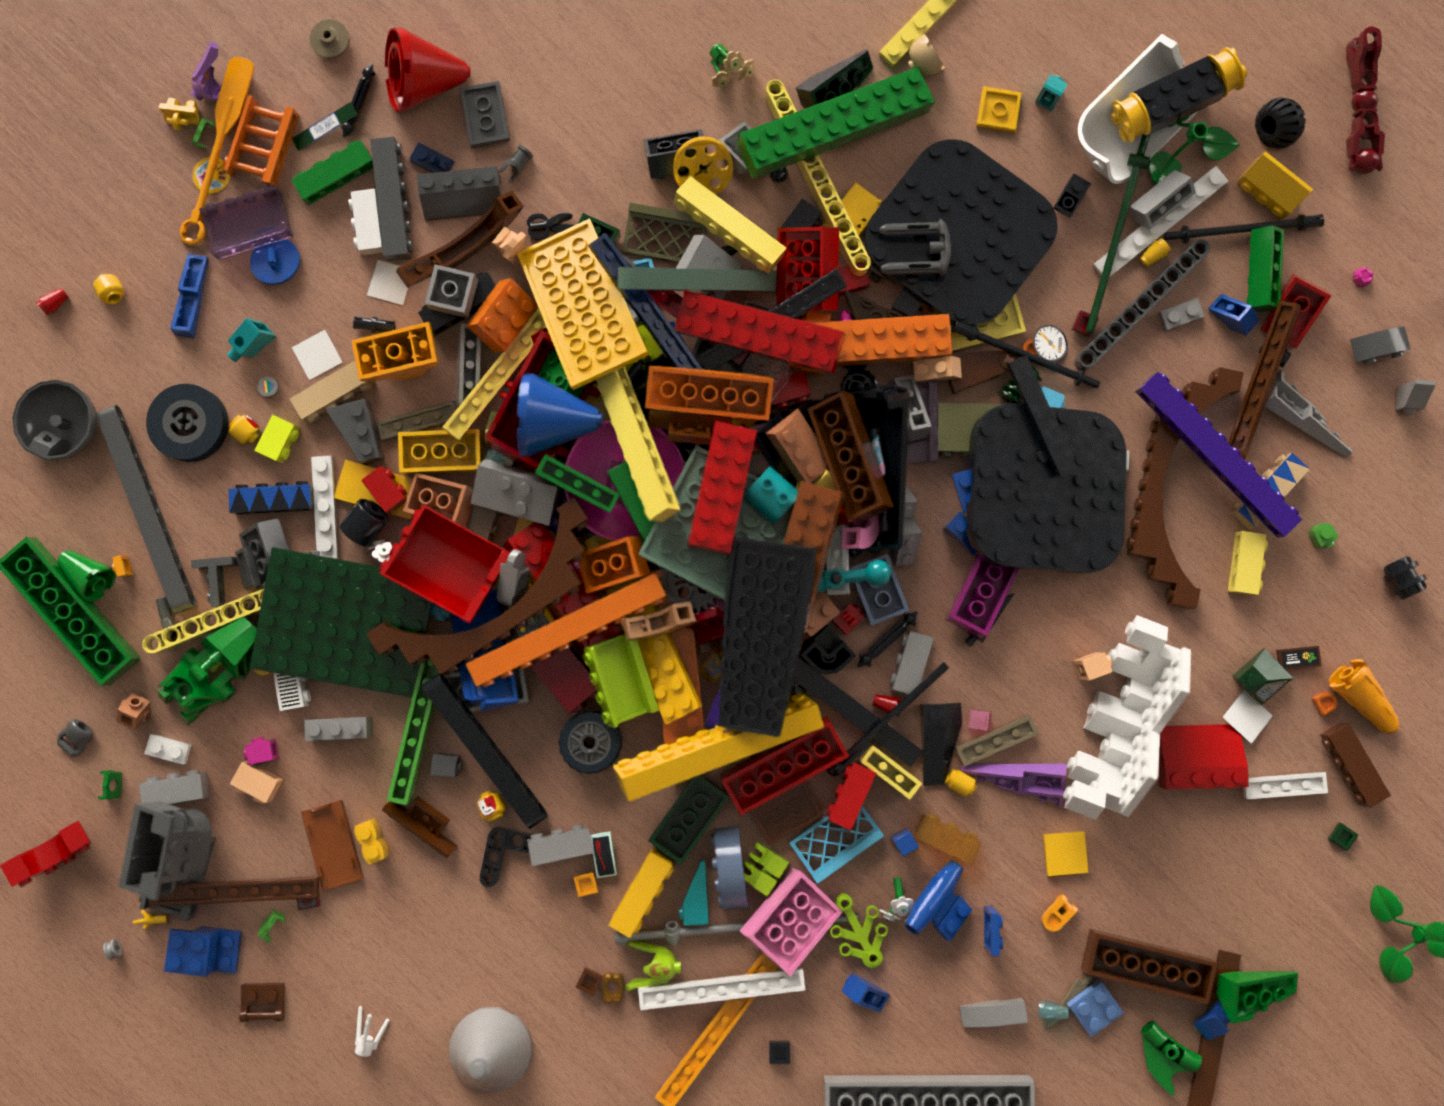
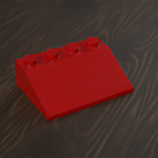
[776,227,839,310]
[1158,724,1249,789]

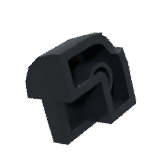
[800,624,856,674]

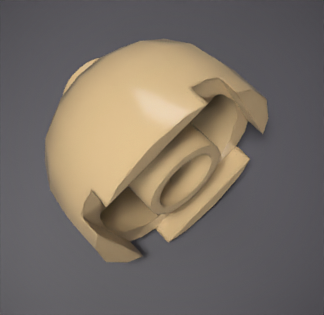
[908,34,945,77]

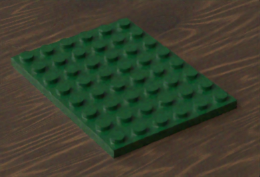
[250,547,432,698]

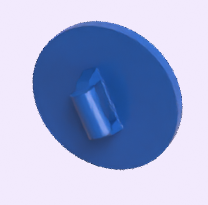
[250,237,300,285]

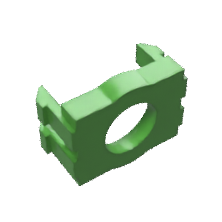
[192,118,215,150]
[258,909,285,942]

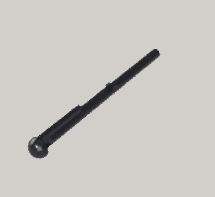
[826,662,949,776]

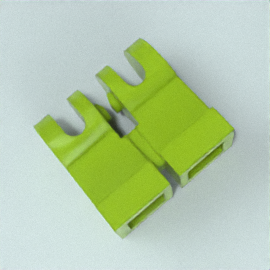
[743,842,789,897]

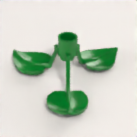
[1149,116,1240,185]
[1370,885,1444,983]

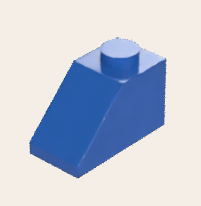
[1208,294,1259,336]
[943,512,977,555]
[841,973,890,1012]

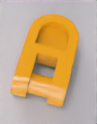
[1041,894,1078,932]

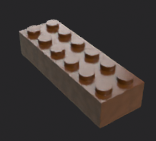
[808,391,894,524]
[1081,928,1218,1004]

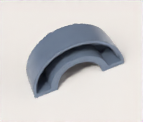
[711,826,749,911]

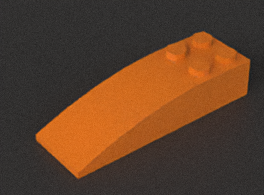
[645,366,774,421]

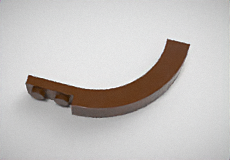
[396,191,524,288]

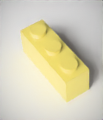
[1228,531,1268,596]
[859,744,922,799]

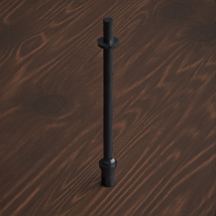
[1163,214,1324,244]
[951,320,1100,389]

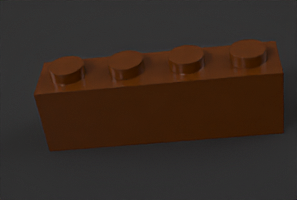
[1320,723,1391,808]

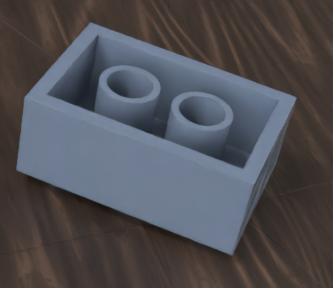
[849,554,910,626]

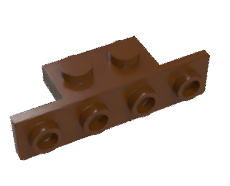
[648,409,732,445]
[382,796,457,858]

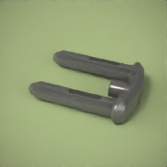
[879,219,951,276]

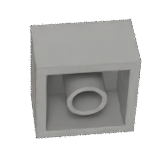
[425,264,478,319]

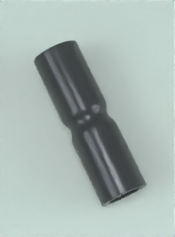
[156,597,177,638]

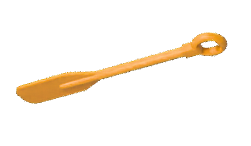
[179,57,255,246]

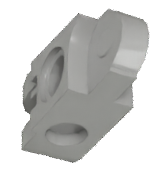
[497,549,530,608]

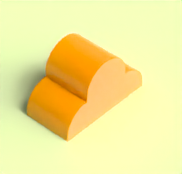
[351,322,439,382]

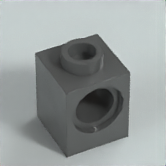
[430,753,463,777]

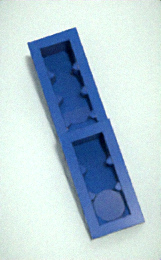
[170,254,209,339]

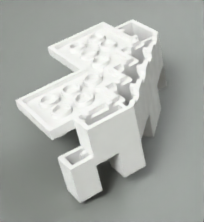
[1063,616,1191,820]

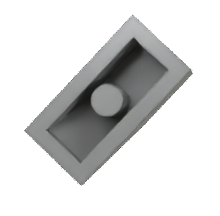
[1395,379,1436,415]

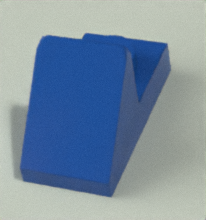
[1193,999,1230,1040]

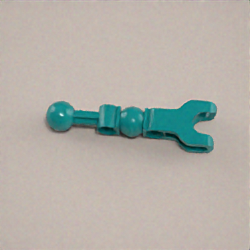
[817,560,891,594]

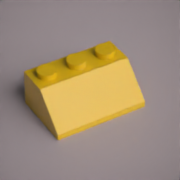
[1237,151,1313,219]

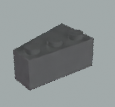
[326,399,385,465]

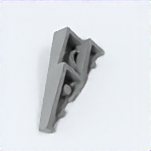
[1265,370,1352,457]

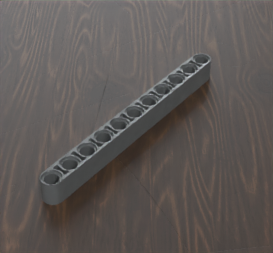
[96,405,196,614]

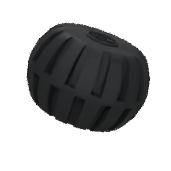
[1255,98,1306,149]

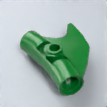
[1140,1021,1202,1095]

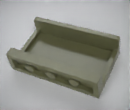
[935,403,1002,458]

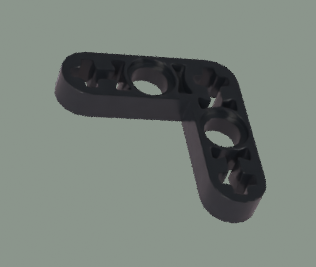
[480,827,533,887]

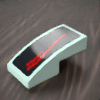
[590,831,617,878]

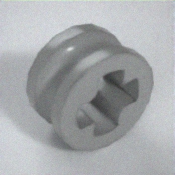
[103,939,122,960]

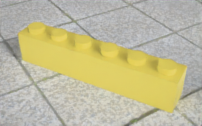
[673,176,786,274]

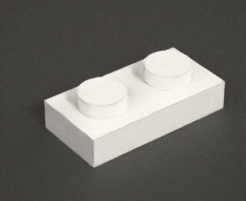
[144,734,192,765]

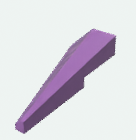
[961,764,1067,808]

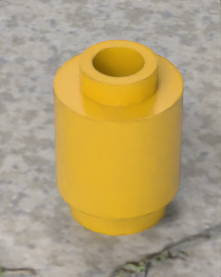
[945,769,977,797]

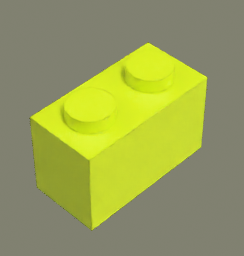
[254,414,300,463]

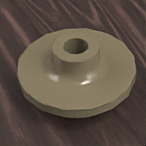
[310,19,350,59]

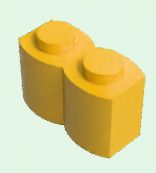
[354,818,389,864]

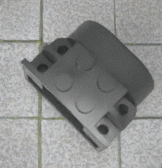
[119,802,212,901]

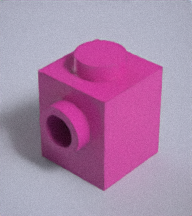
[244,737,279,765]

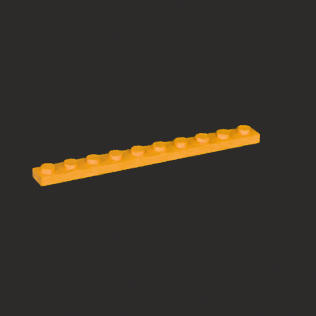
[655,952,778,1106]

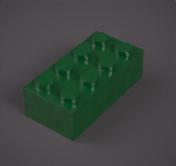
[648,774,729,865]

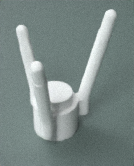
[354,1006,389,1057]

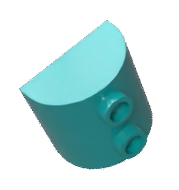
[742,466,798,525]

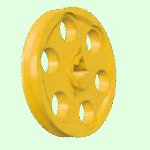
[673,137,733,195]

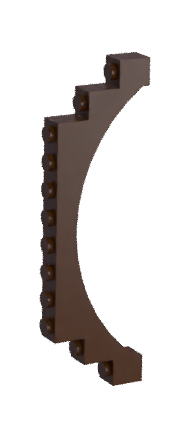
[1126,367,1244,609]
[366,497,591,675]

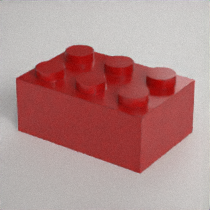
[826,762,876,831]

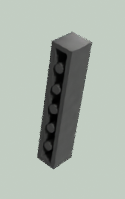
[370,136,414,261]

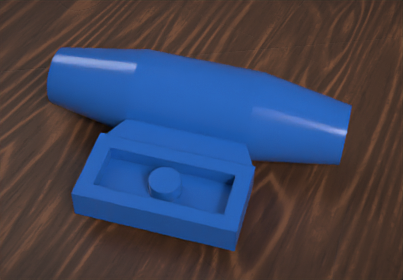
[904,860,972,941]

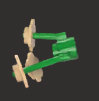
[710,44,755,87]

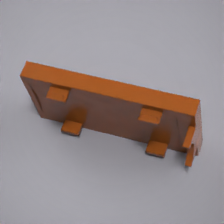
[301,800,364,891]

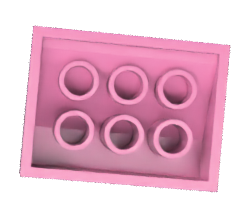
[740,868,843,976]

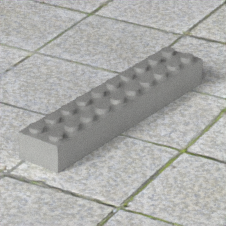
[824,1075,1035,1106]

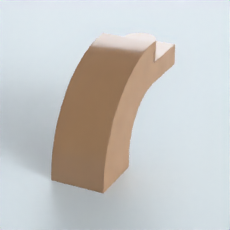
[622,601,696,641]

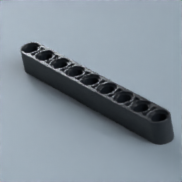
[422,673,548,829]

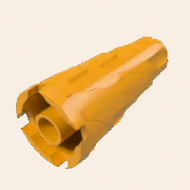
[1328,659,1400,734]

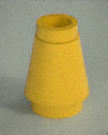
[1139,238,1171,267]

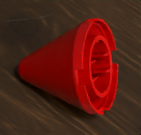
[384,27,471,112]

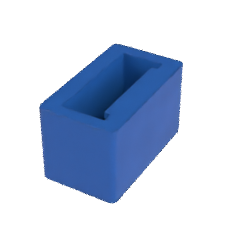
[891,828,919,857]

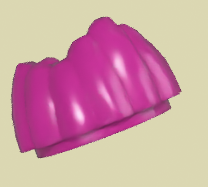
[1353,268,1373,287]

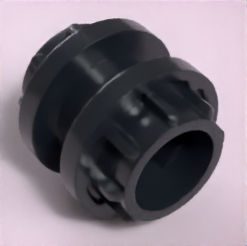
[1383,556,1428,600]

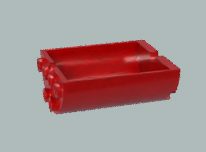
[378,505,510,624]

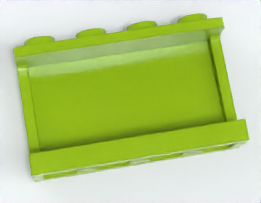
[583,633,659,728]

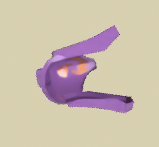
[190,42,222,102]

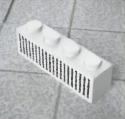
[273,673,311,711]

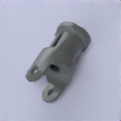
[499,145,533,182]

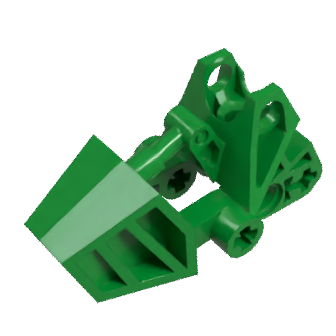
[158,617,257,725]

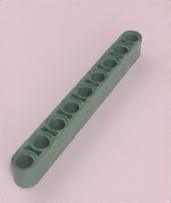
[618,267,777,291]

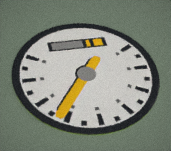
[1033,325,1067,362]

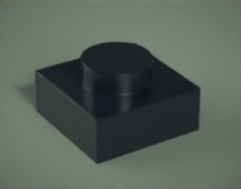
[769,1041,790,1064]

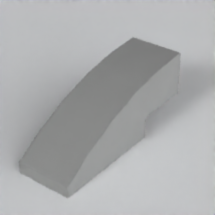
[959,998,1028,1027]

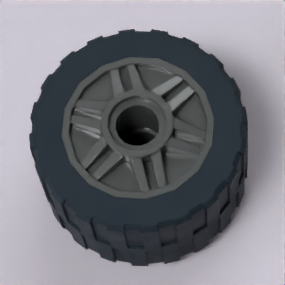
[558,710,623,774]

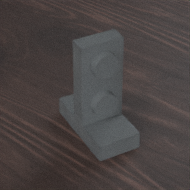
[191,556,238,608]

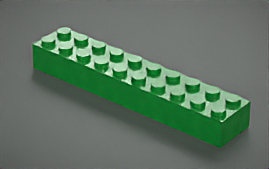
[736,67,935,179]

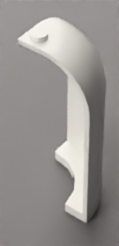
[1078,34,1199,184]

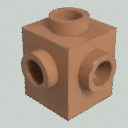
[117,693,151,731]

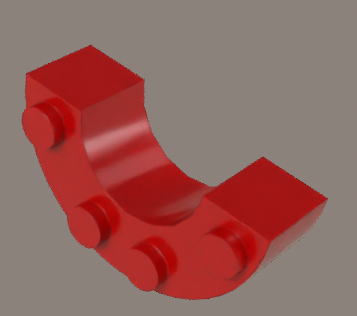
[0,821,92,888]

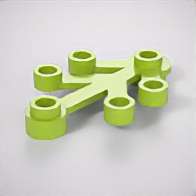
[829,893,888,968]

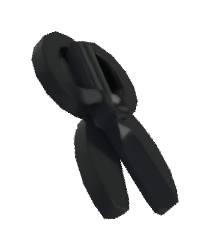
[527,213,574,240]

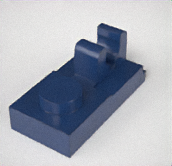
[409,142,455,173]

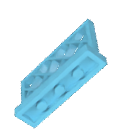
[789,806,884,884]

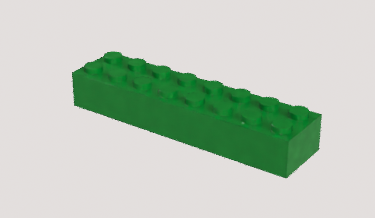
[0,537,141,686]

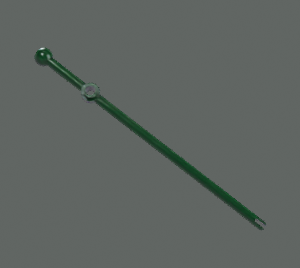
[1086,134,1151,334]

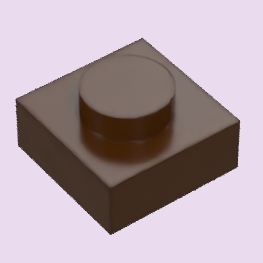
[576,967,603,996]

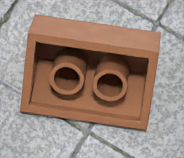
[765,409,828,484]

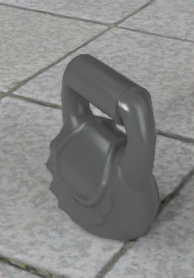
[57,719,93,757]

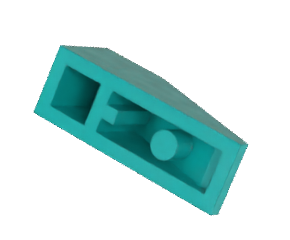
[679,859,709,926]

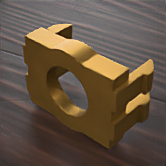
[602,973,623,1004]

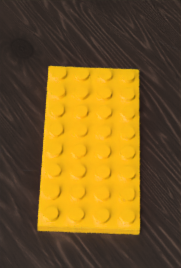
[517,218,649,390]

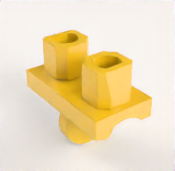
[159,98,201,131]

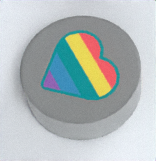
[257,377,280,398]

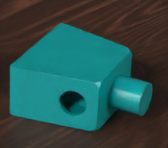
[227,318,276,362]

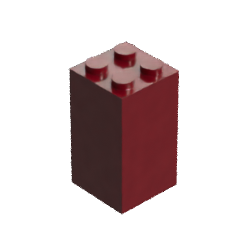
[530,645,597,713]

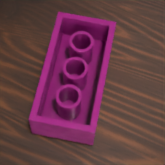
[945,553,1019,639]

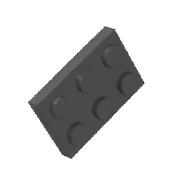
[460,81,510,148]

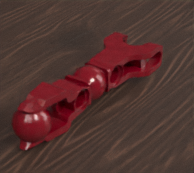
[1346,26,1385,174]

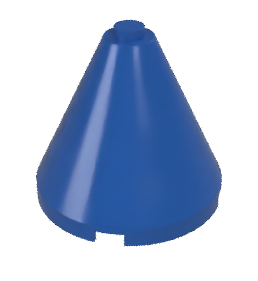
[517,373,603,457]

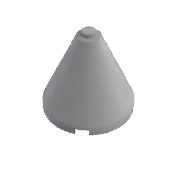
[449,1007,532,1092]

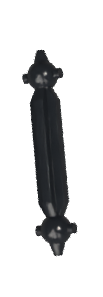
[341,64,375,137]
[857,611,918,668]

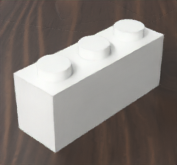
[349,189,383,255]

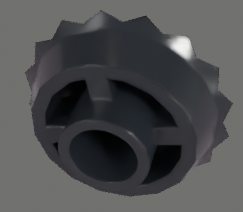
[841,368,878,391]

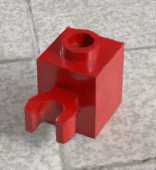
[831,603,864,635]

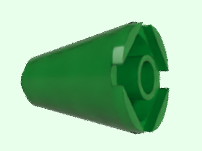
[57,550,116,602]

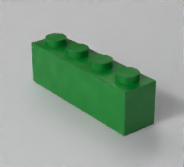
[291,140,373,206]
[1247,225,1284,312]
[535,454,620,513]
[606,462,655,542]

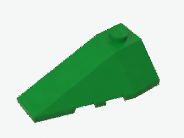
[1217,971,1298,1024]

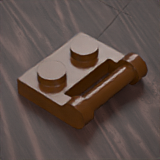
[239,983,284,1022]

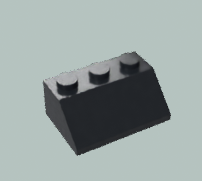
[644,129,707,179]

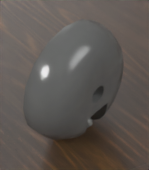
[12,380,97,461]

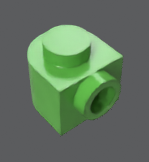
[1309,523,1339,549]

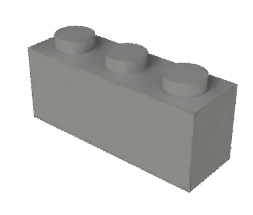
[1130,170,1196,229]
[889,631,934,694]
[304,716,372,741]
[139,770,210,804]
[526,824,593,866]

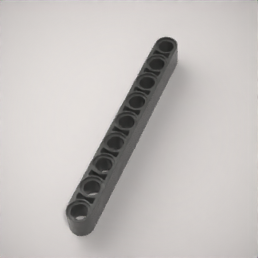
[1074,239,1210,371]

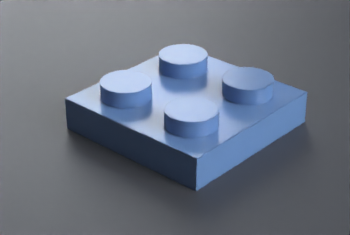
[1066,979,1124,1038]

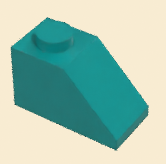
[1035,74,1068,111]

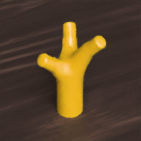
[132,910,168,929]

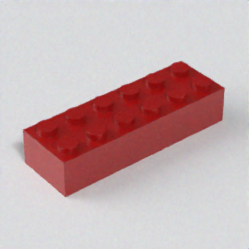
[687,421,757,556]
[720,716,849,816]

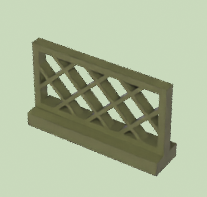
[622,203,707,262]

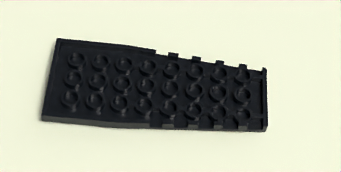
[717,536,818,737]

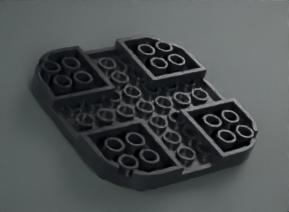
[864,139,1058,328]
[966,403,1127,574]

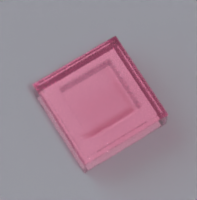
[968,708,991,732]

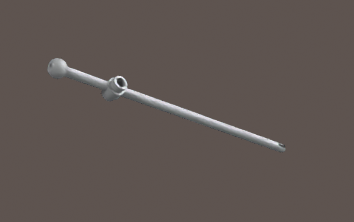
[615,913,860,946]

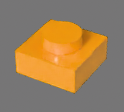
[112,555,133,578]
[573,871,599,897]

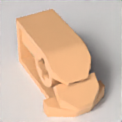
[492,227,527,266]

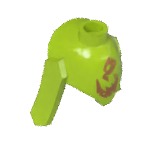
[625,940,681,991]

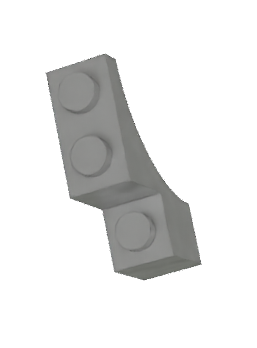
[893,487,922,566]

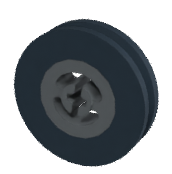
[146,384,229,462]

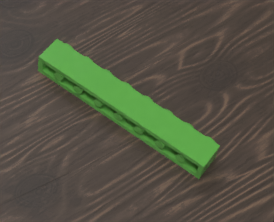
[387,655,443,805]

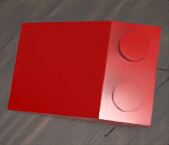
[1261,273,1331,349]

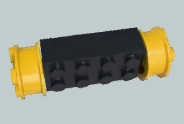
[1110,47,1247,143]

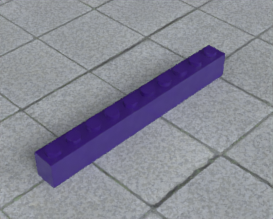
[1135,372,1302,538]

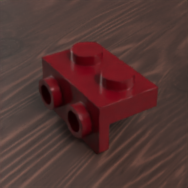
[685,607,724,645]

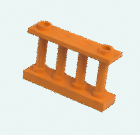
[224,95,299,189]

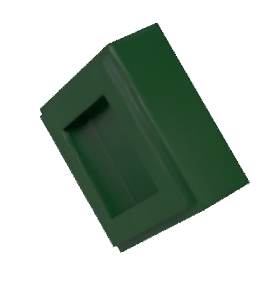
[1328,822,1358,852]

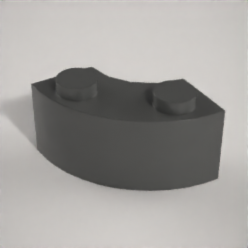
[1350,326,1411,365]

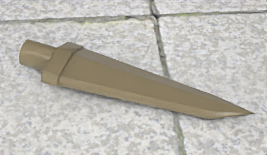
[1045,974,1094,1030]

